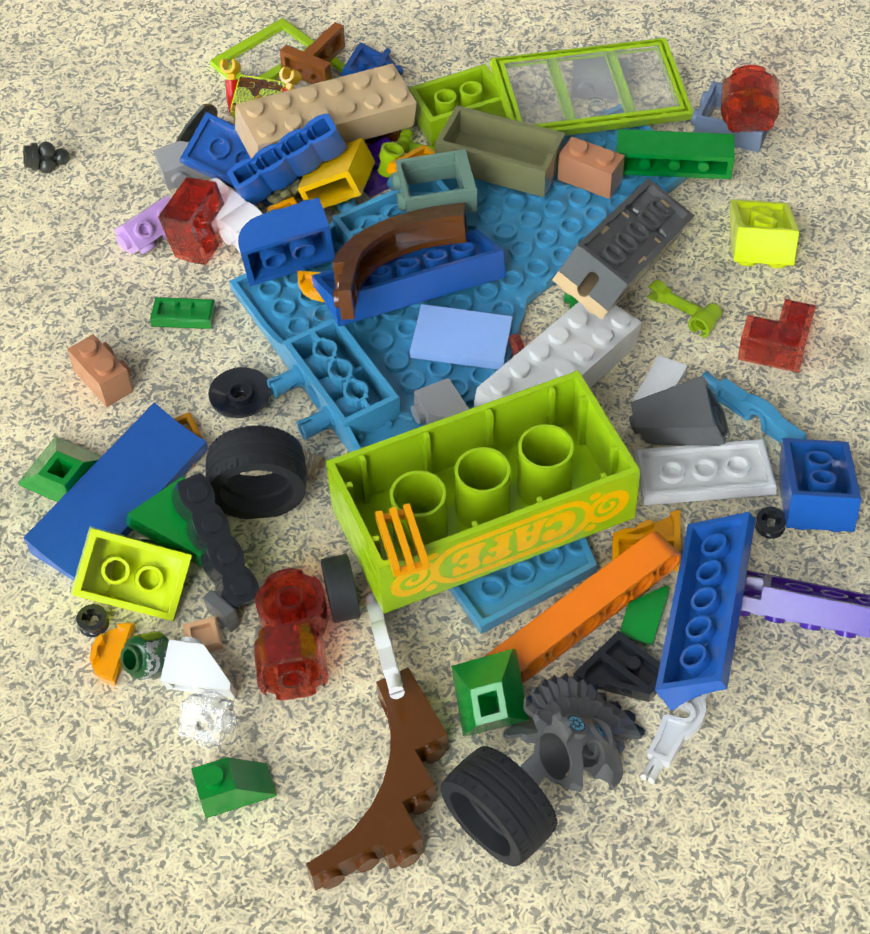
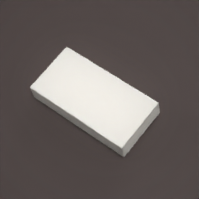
[633,355,687,401]

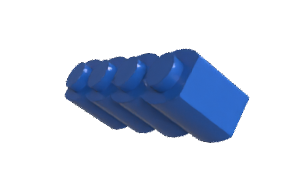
[227,114,347,205]

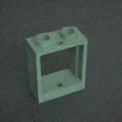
[391,149,478,213]

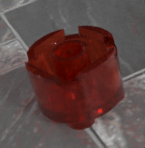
[721,65,779,133]
[255,568,328,649]
[253,620,329,701]

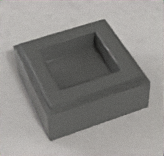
[203,590,240,632]

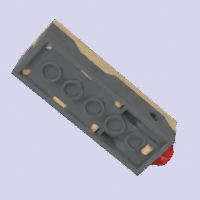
[552,178,695,320]

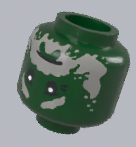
[120,631,169,680]

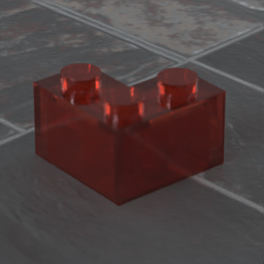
[158,177,225,265]
[738,299,816,373]

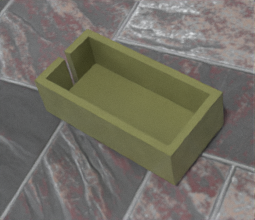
[435,105,565,197]

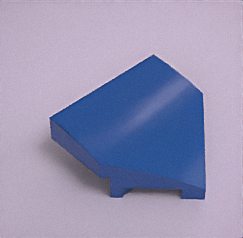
[340,42,404,76]

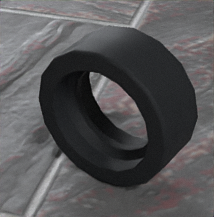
[321,554,361,623]

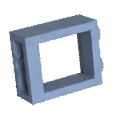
[691,81,778,153]

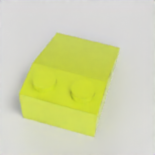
[730,199,799,268]
[71,526,192,621]

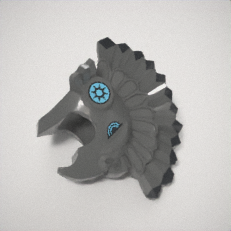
[503,673,645,792]

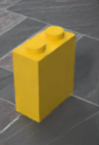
[297,138,375,209]

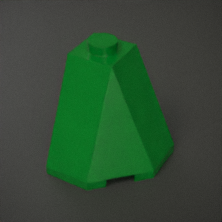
[126,476,202,566]

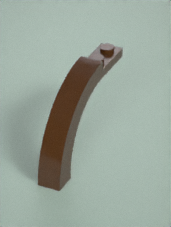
[332,203,468,320]

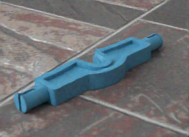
[702,371,807,443]

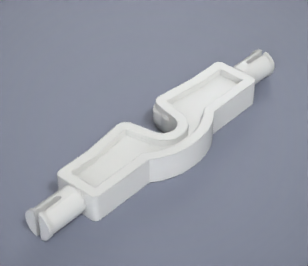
[365,593,405,699]
[640,693,710,784]

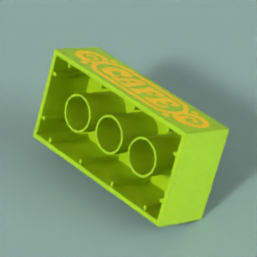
[326,370,641,614]

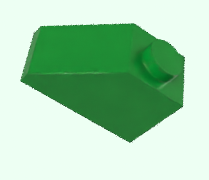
[191,757,277,818]

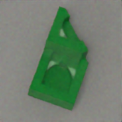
[620,586,671,646]

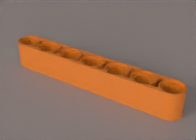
[484,531,681,684]

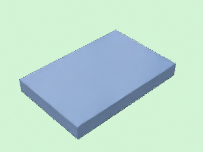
[410,304,513,370]

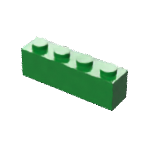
[616,129,735,179]

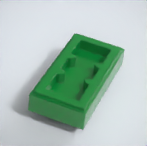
[150,297,216,329]

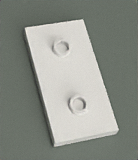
[634,439,777,506]

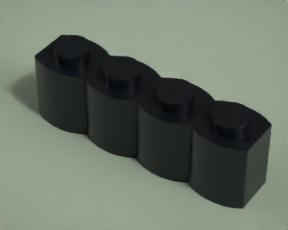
[172,473,260,610]

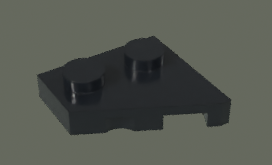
[573,631,660,702]

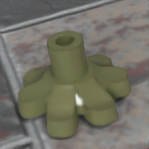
[266,179,300,204]

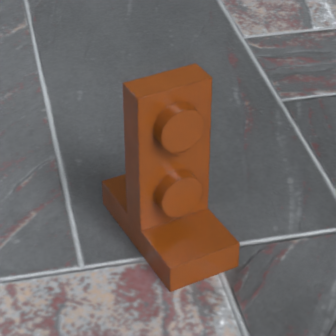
[280,22,345,84]

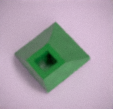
[18,436,102,502]
[451,649,529,736]

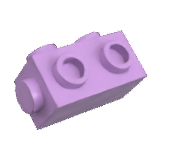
[114,195,184,254]

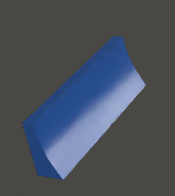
[312,229,506,327]
[23,402,208,581]
[655,512,756,711]

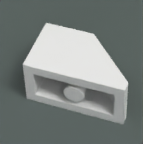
[160,637,237,698]

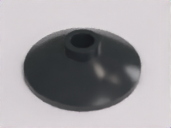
[208,367,272,418]

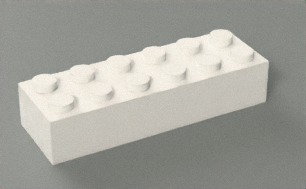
[473,302,642,408]

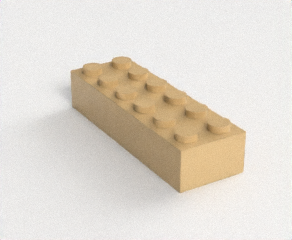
[235,63,417,158]

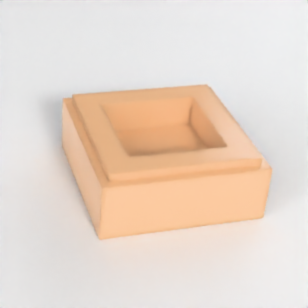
[182,616,223,652]

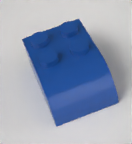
[238,197,335,286]
[779,438,861,532]

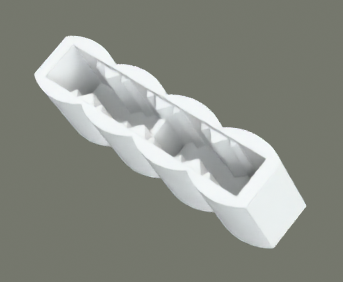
[186,178,262,253]

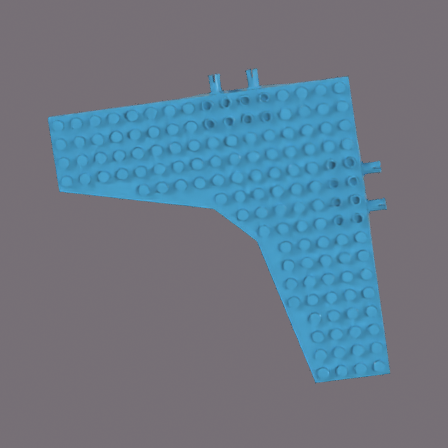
[229,105,688,634]

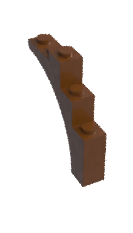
[306,667,449,891]

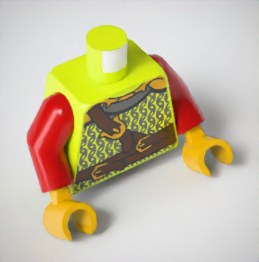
[220,59,302,120]

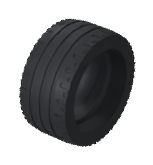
[206,425,307,520]
[440,746,558,867]

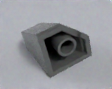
[629,376,730,446]

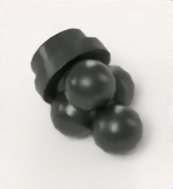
[23,141,70,173]

